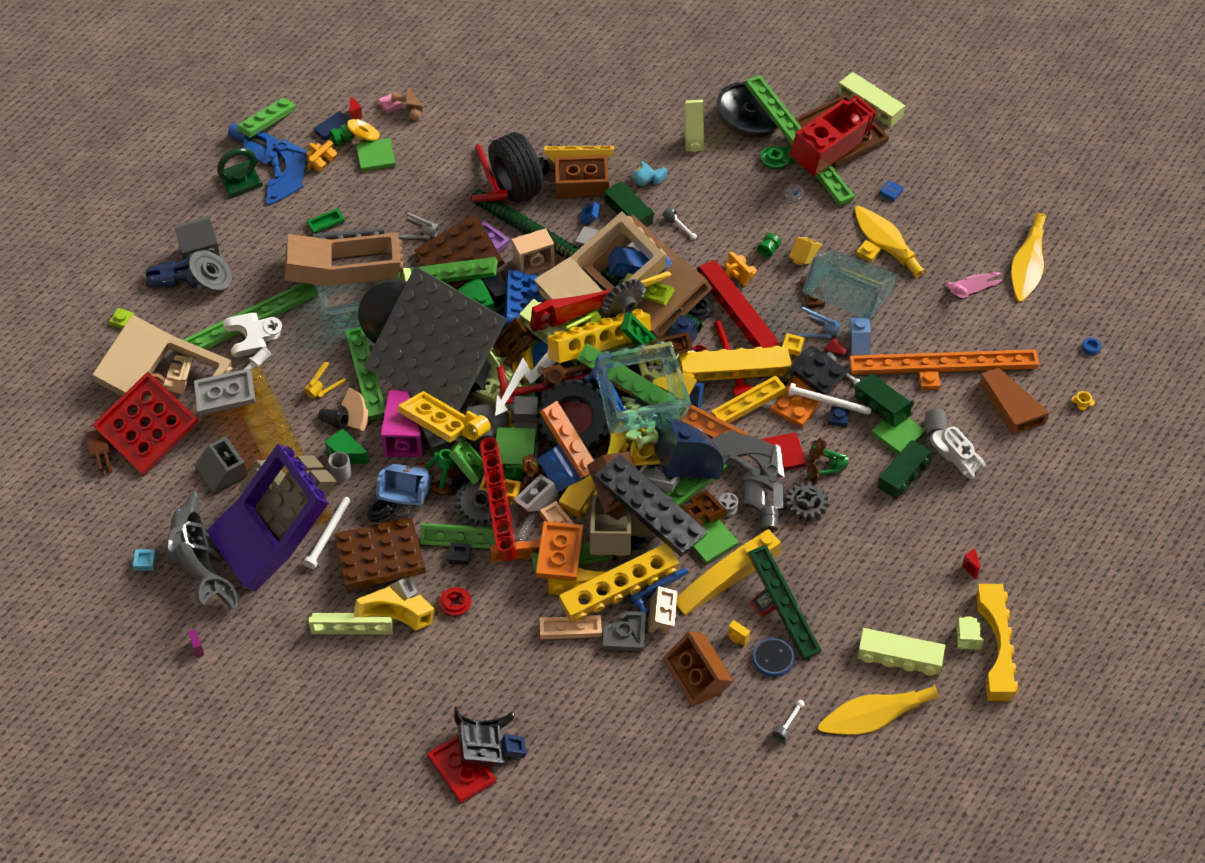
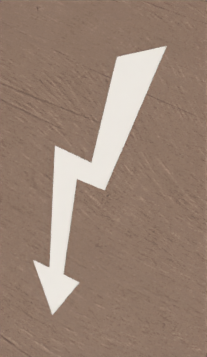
[495,351,555,416]

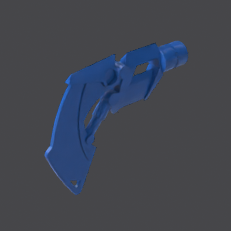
[228,123,307,205]

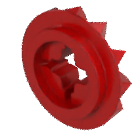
[439,587,472,617]

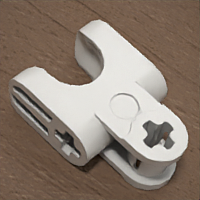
[223,313,282,358]
[930,427,986,480]

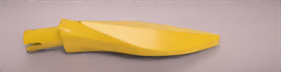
[855,206,925,278]
[1011,213,1046,302]
[818,685,940,735]

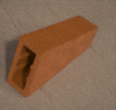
[979,368,1049,435]

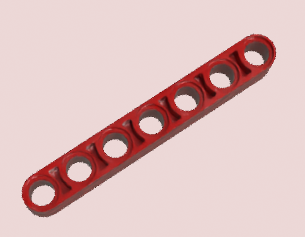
[697,260,779,348]
[480,438,517,561]

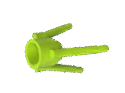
[562,309,602,330]

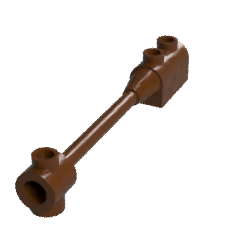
[540,332,693,387]

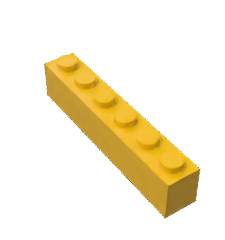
[675,346,791,381]

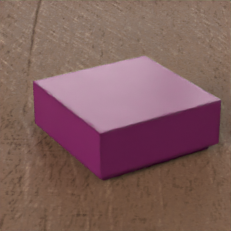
[188,629,204,657]

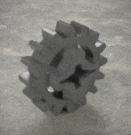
[786,482,829,522]

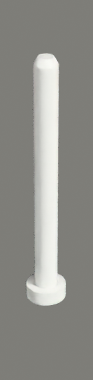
[788,383,871,415]
[303,497,350,569]

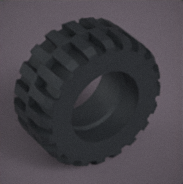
[537,379,611,451]

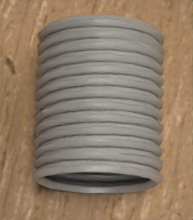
[925,408,947,436]
[328,452,352,482]

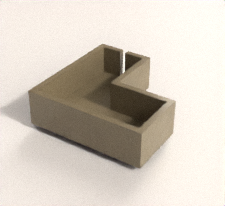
[238,455,337,539]
[590,495,671,557]

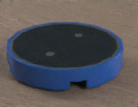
[753,638,794,677]

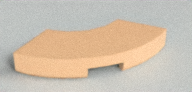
[341,388,368,431]

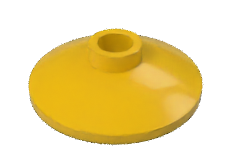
[347,119,380,141]

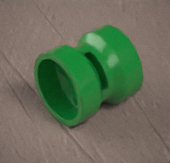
[329,124,352,146]
[757,233,781,258]

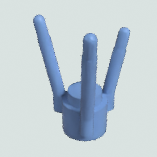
[798,307,840,339]

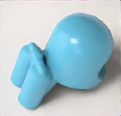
[631,161,668,187]

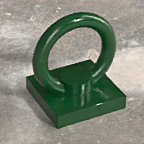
[217,148,263,198]

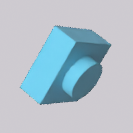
[133,549,157,571]

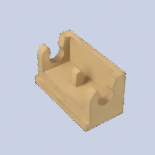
[163,355,193,394]
[647,586,677,634]

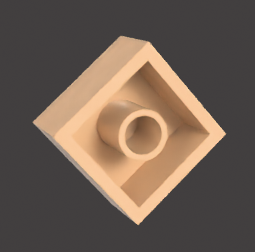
[512,229,555,275]

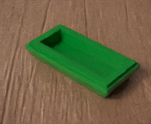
[306,208,346,234]

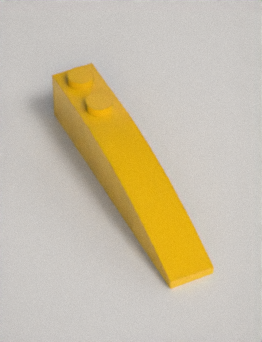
[676,529,781,616]

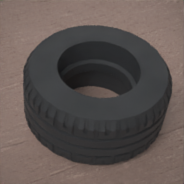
[488,132,544,203]

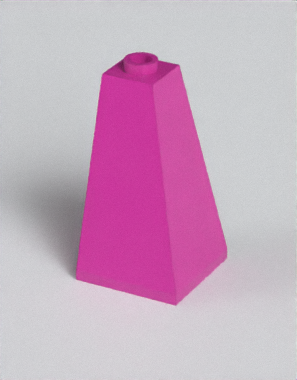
[381,390,423,458]

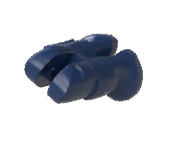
[145,256,198,288]

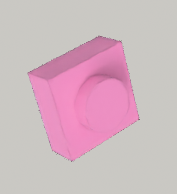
[379,94,402,114]

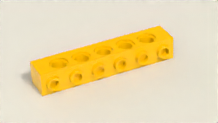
[547,309,651,363]
[559,544,679,622]

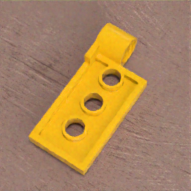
[398,391,491,443]

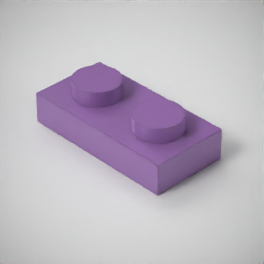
[482,221,510,252]

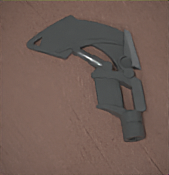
[711,430,785,533]

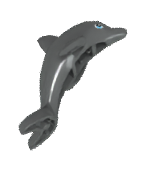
[167,491,238,609]

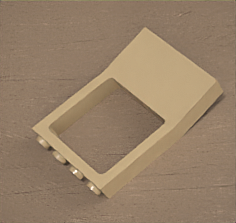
[534,212,667,327]
[93,315,233,424]

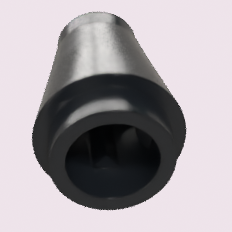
[318,408,348,428]

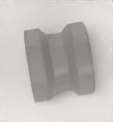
[718,493,738,517]

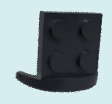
[782,345,849,395]
[454,706,515,767]

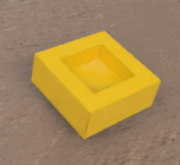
[856,240,881,263]
[782,333,805,356]
[728,620,750,646]

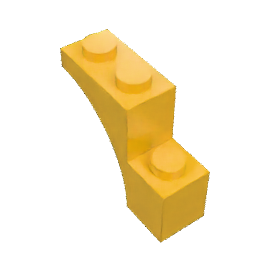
[354,587,435,631]

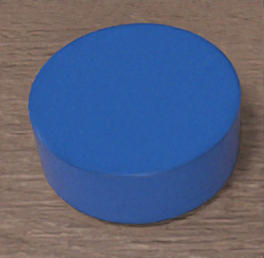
[1082,338,1101,356]

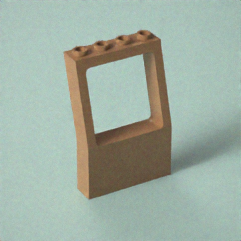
[583,215,712,339]
[285,233,403,286]

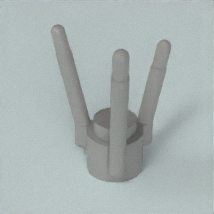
[399,213,439,240]

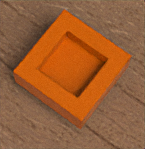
[918,371,940,390]

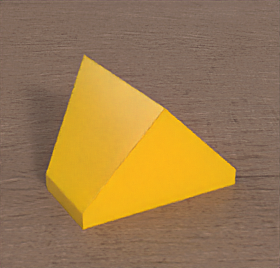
[630,428,660,466]

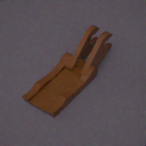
[85,430,112,475]

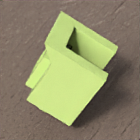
[957,617,984,650]

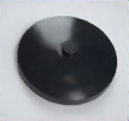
[716,82,778,137]
[358,279,407,344]

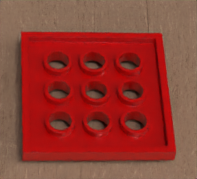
[92,371,199,475]

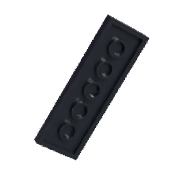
[593,455,708,557]

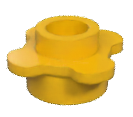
[1071,391,1095,411]

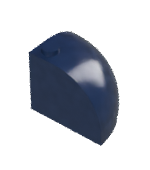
[654,418,724,479]

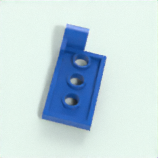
[502,269,543,329]

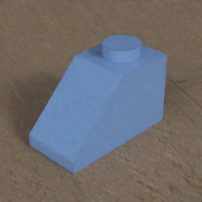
[849,318,871,356]

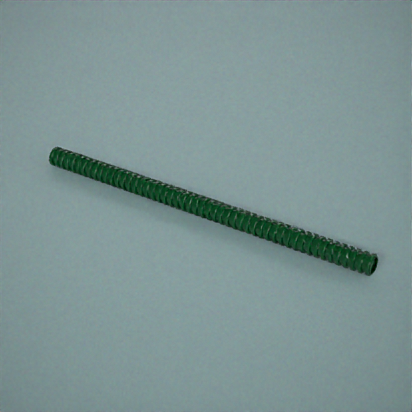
[470,188,703,334]

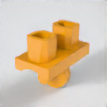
[306,140,337,172]
[724,252,757,286]

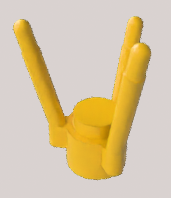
[303,362,346,399]

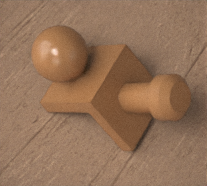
[391,88,423,121]

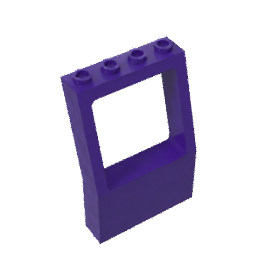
[206,443,328,591]

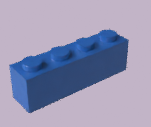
[608,246,671,277]

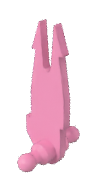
[946,272,1003,298]

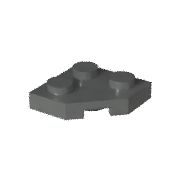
[603,611,646,652]

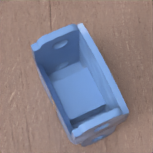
[376,464,432,505]

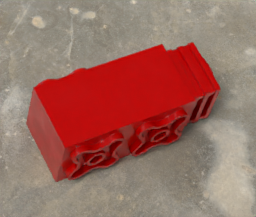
[789,95,877,177]

